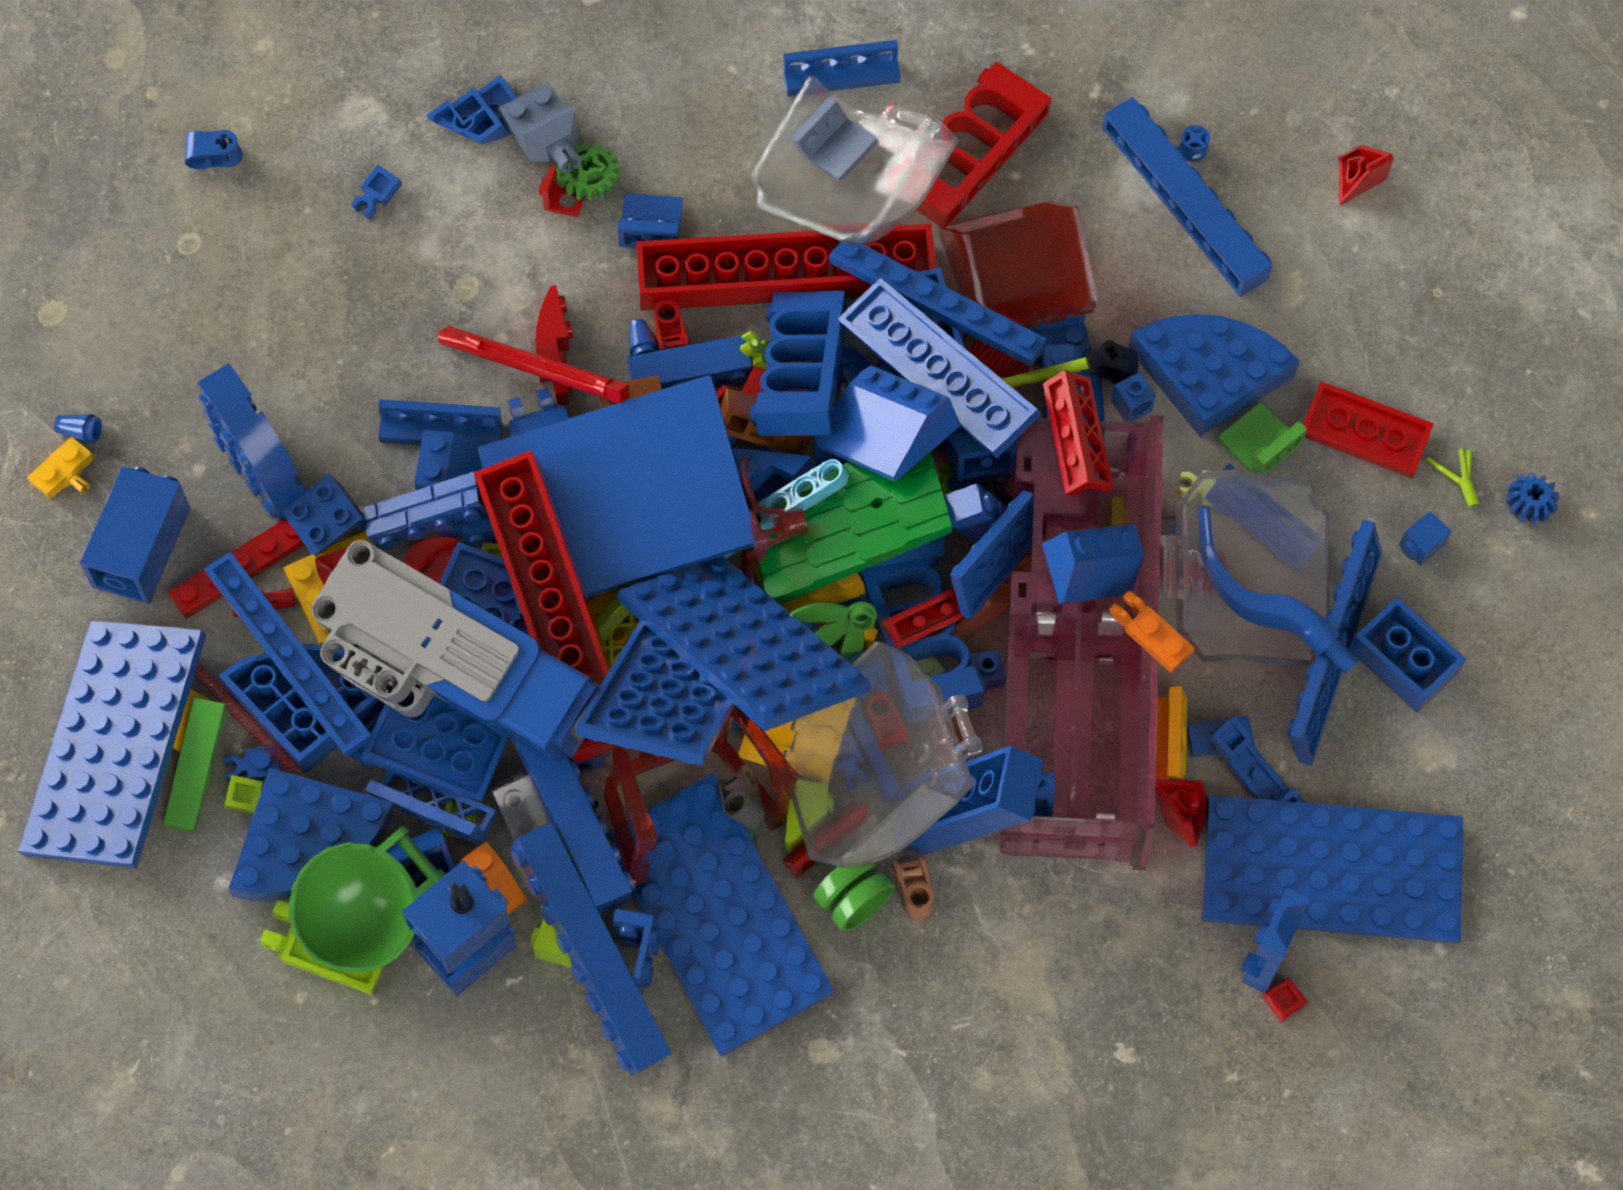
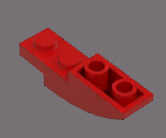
[535,285,573,406]

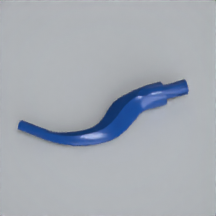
[1198,506,1359,674]

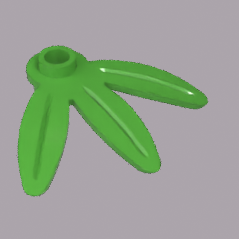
[789,602,877,658]

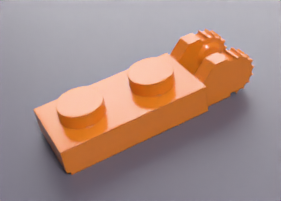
[1109,591,1195,673]

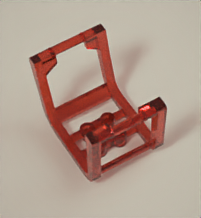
[604,705,798,885]

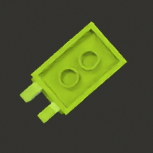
[260,900,384,995]

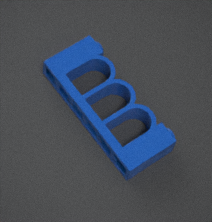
[750,291,847,436]
[858,557,987,725]

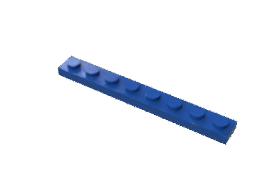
[829,236,1047,367]
[204,552,372,757]

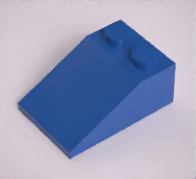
[414,430,489,490]

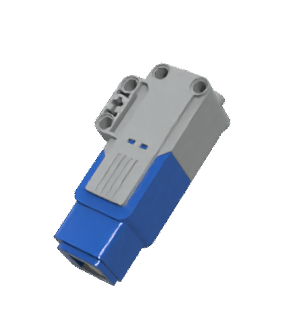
[312,540,600,763]

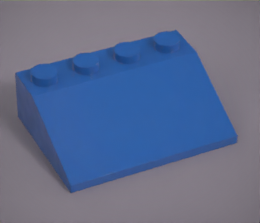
[816,365,961,482]

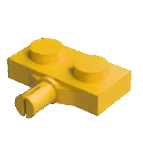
[27,437,94,500]

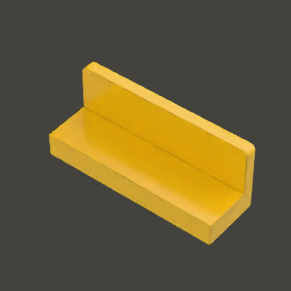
[1148,686,1188,787]

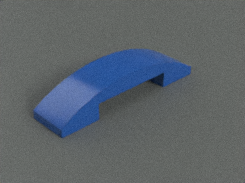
[1210,715,1306,803]

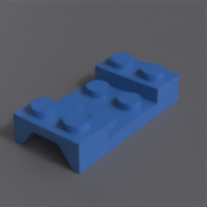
[1240,887,1311,993]

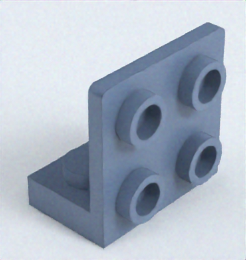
[790,96,879,181]

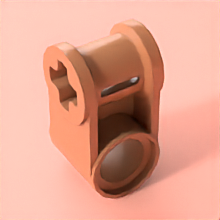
[892,854,934,920]

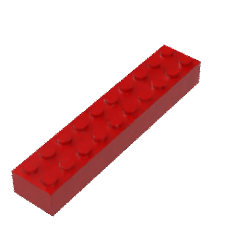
[636,223,936,311]
[474,450,621,763]

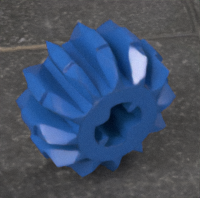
[1506,472,1559,525]

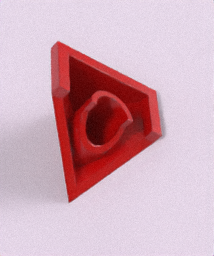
[1337,145,1394,206]
[1152,779,1208,847]

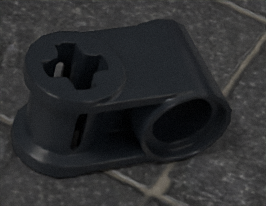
[1082,340,1138,385]

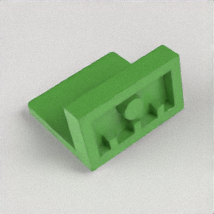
[1218,403,1307,480]

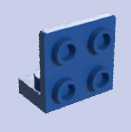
[618,193,683,248]
[282,473,366,557]
[613,908,661,995]

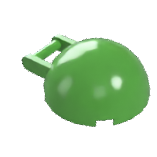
[289,825,446,973]

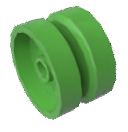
[813,851,896,933]

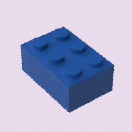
[1349,597,1466,713]

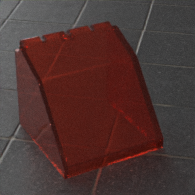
[938,201,1098,329]

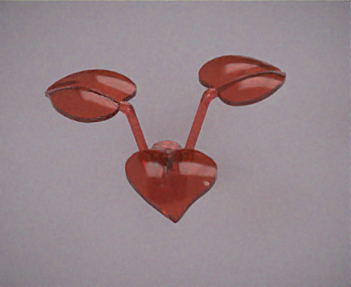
[741,457,808,583]

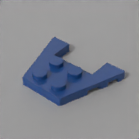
[732,448,814,527]

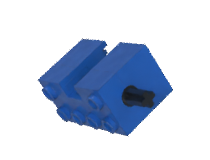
[402,860,516,996]

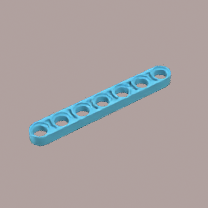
[663,459,849,575]

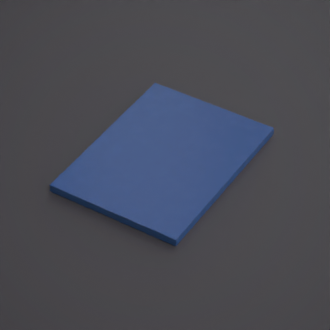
[477,374,759,618]

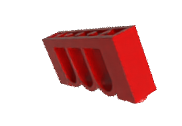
[890,61,1052,230]

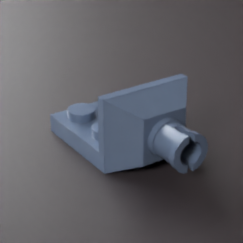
[498,82,582,173]

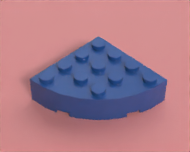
[1128,314,1300,437]
[197,363,307,522]
[219,644,392,775]
[229,768,394,901]

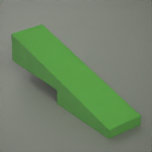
[163,697,228,833]

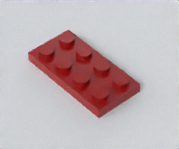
[1303,381,1434,479]

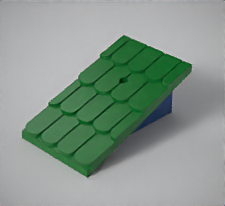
[749,452,952,605]

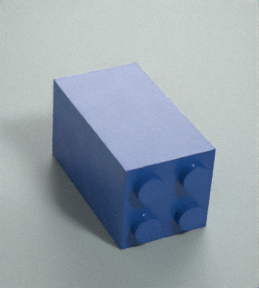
[80,466,190,604]

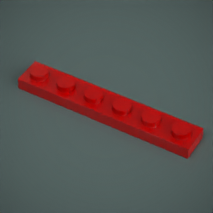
[168,518,305,620]

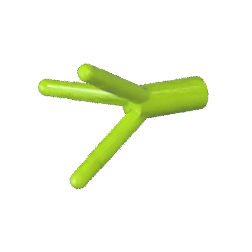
[1426,448,1480,508]

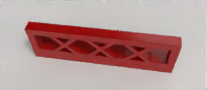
[1043,370,1114,497]

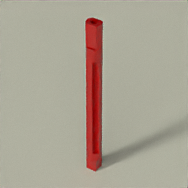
[438,325,629,403]

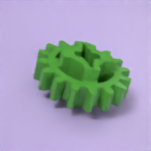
[557,140,620,202]

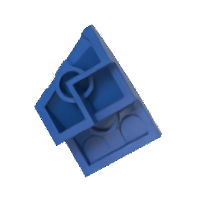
[426,75,518,144]

